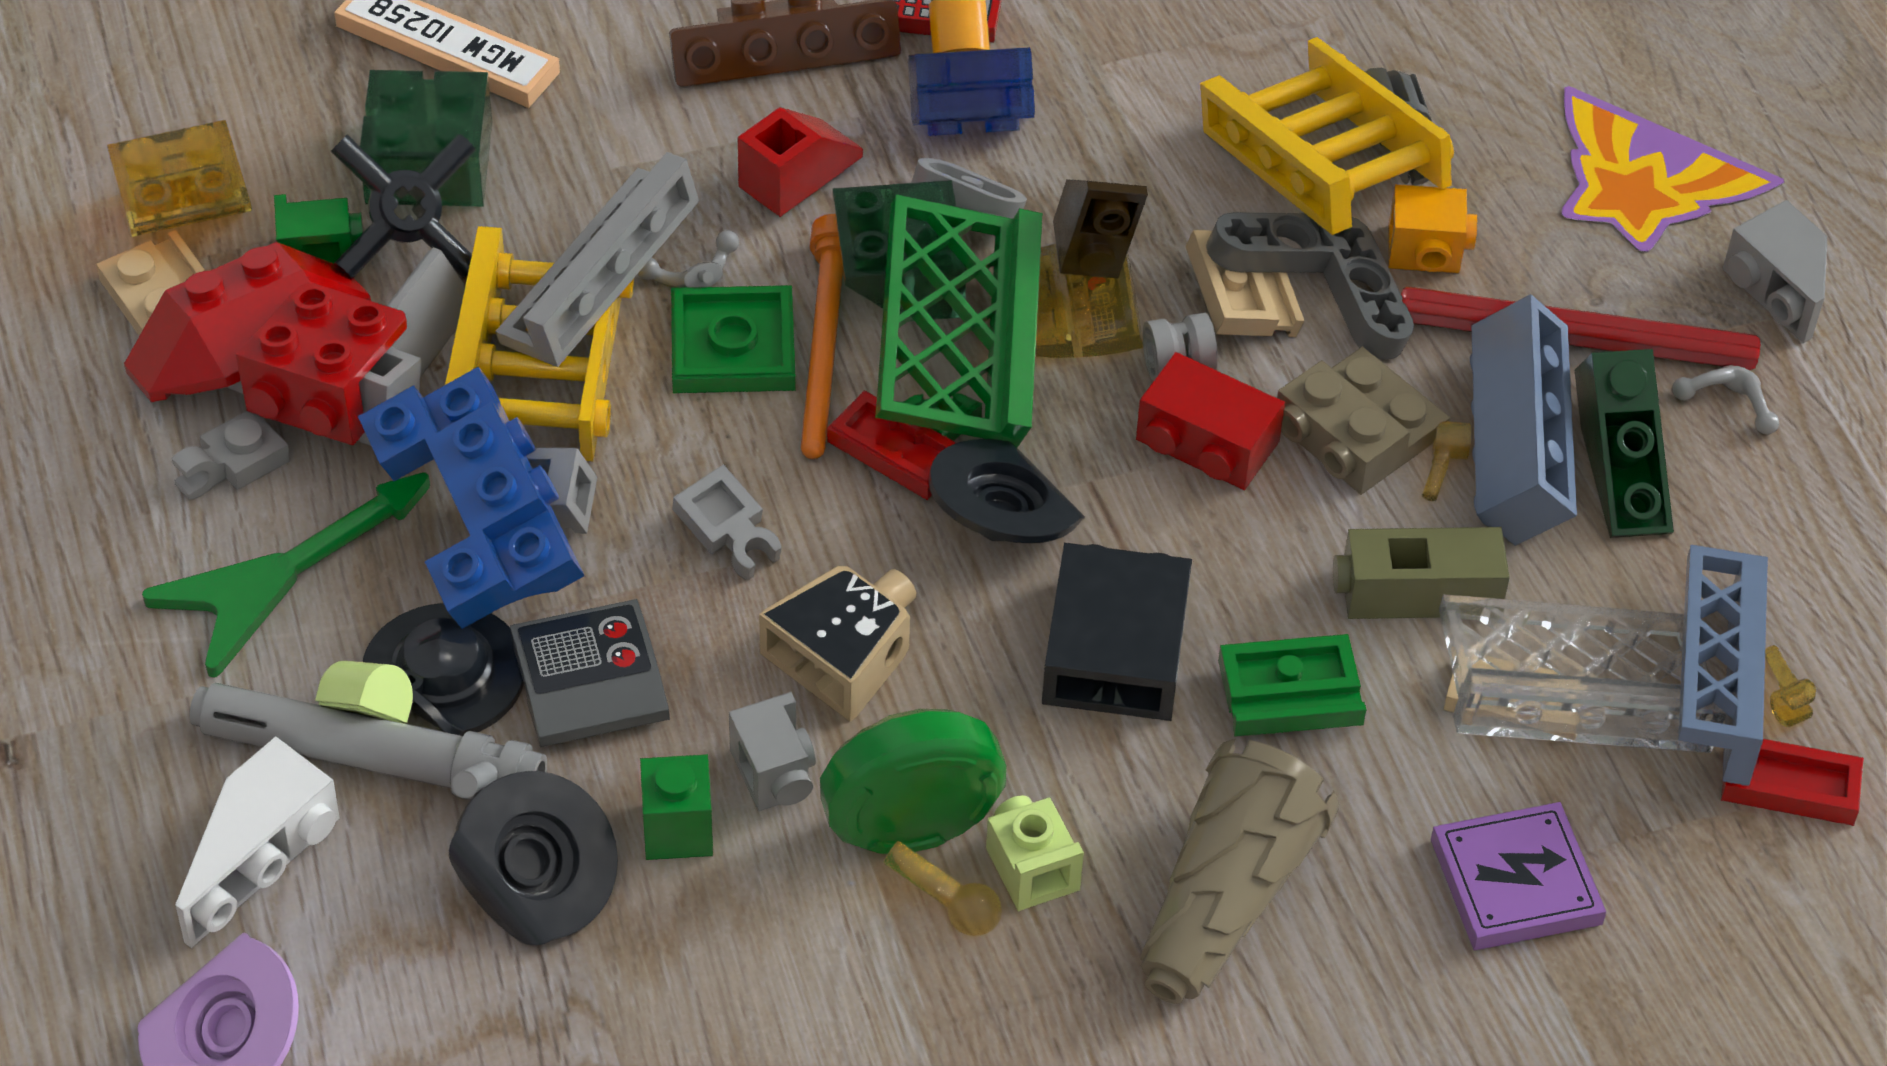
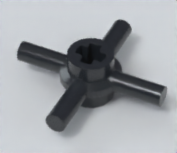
[330,134,476,279]

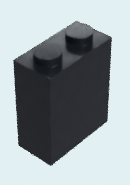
[1042,542,1192,721]

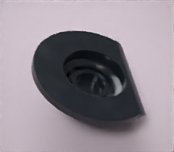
[928,439,1085,543]
[363,603,524,736]
[449,771,618,945]

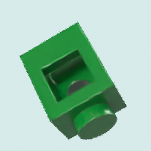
[274,194,364,263]

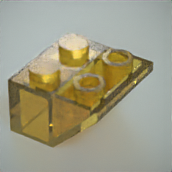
[107,120,252,237]

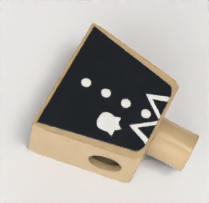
[759,566,916,722]

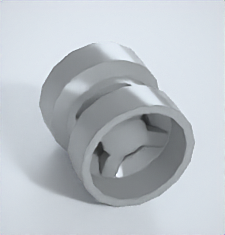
[1142,312,1218,381]

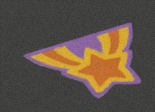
[1562,86,1784,252]

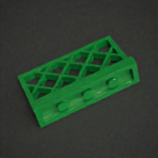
[875,195,1043,448]

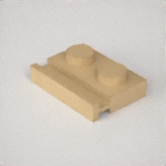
[96,229,205,336]
[1185,230,1305,337]

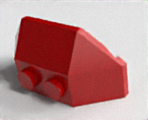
[124,242,371,402]

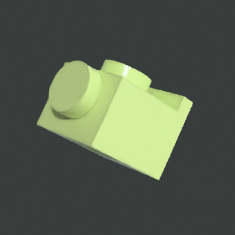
[986,795,1084,911]

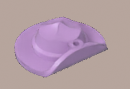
[138,933,299,1066]

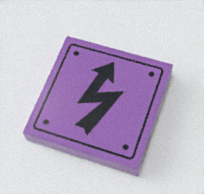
[1431,802,1606,951]

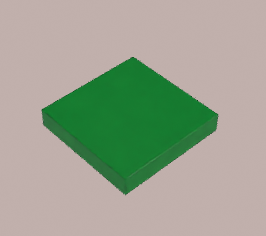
[671,285,796,393]

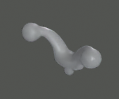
[638,230,739,288]
[1672,365,1779,435]

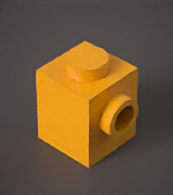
[1388,184,1477,273]

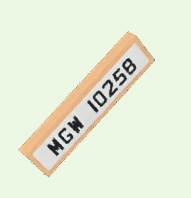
[334,0,560,108]

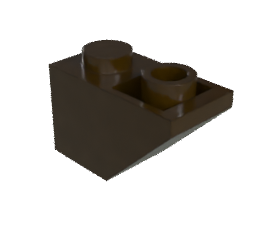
[1053,179,1148,278]

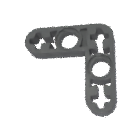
[1206,212,1414,360]

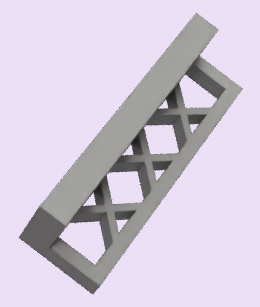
[495,152,699,367]

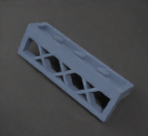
[1678,545,1768,786]

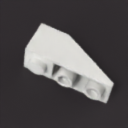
[175,736,340,948]

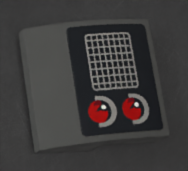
[510,599,670,747]

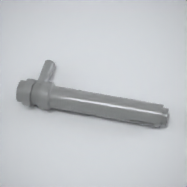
[190,683,547,800]

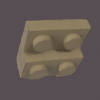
[1277,346,1451,495]

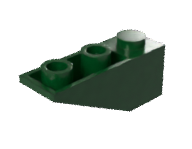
[1574,349,1674,538]

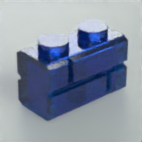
[908,47,1035,136]

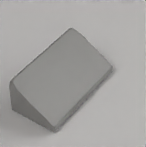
[387,247,465,377]

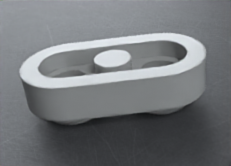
[911,158,1027,219]

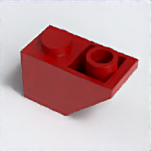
[737,107,863,217]

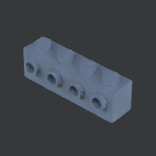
[1470,294,1577,546]

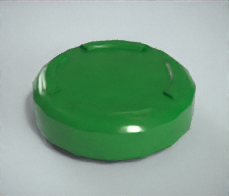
[820,709,1007,854]

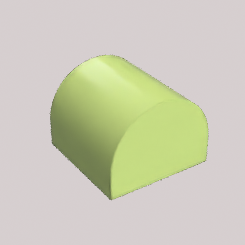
[315,660,413,723]

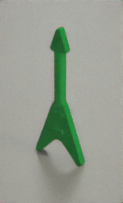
[142,472,430,678]

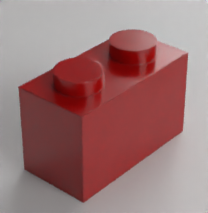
[1136,352,1285,491]

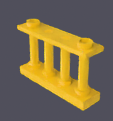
[1200,37,1454,235]
[445,226,634,462]

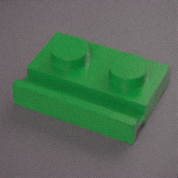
[1218,634,1367,737]

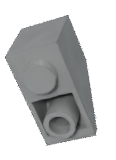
[1723,200,1827,343]

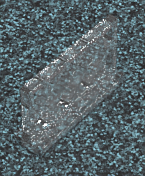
[1439,594,1727,753]

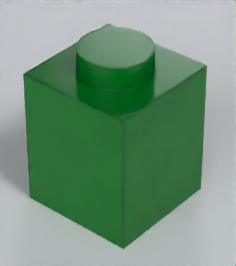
[640,754,713,860]

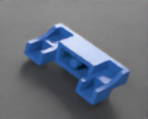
[358,367,585,629]

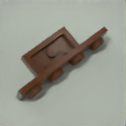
[669,0,901,87]

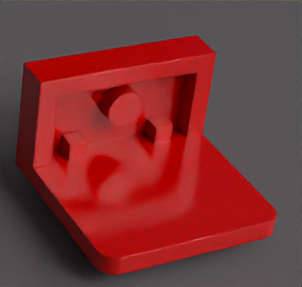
[236,283,407,446]

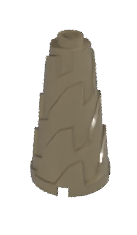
[1140,739,1339,1004]

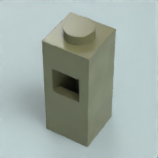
[1333,527,1510,619]

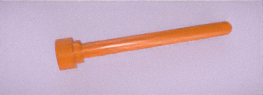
[801,214,859,459]

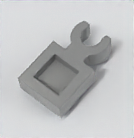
[672,464,782,580]

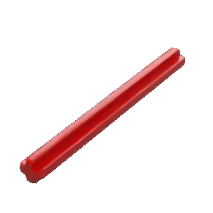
[1401,287,1761,371]

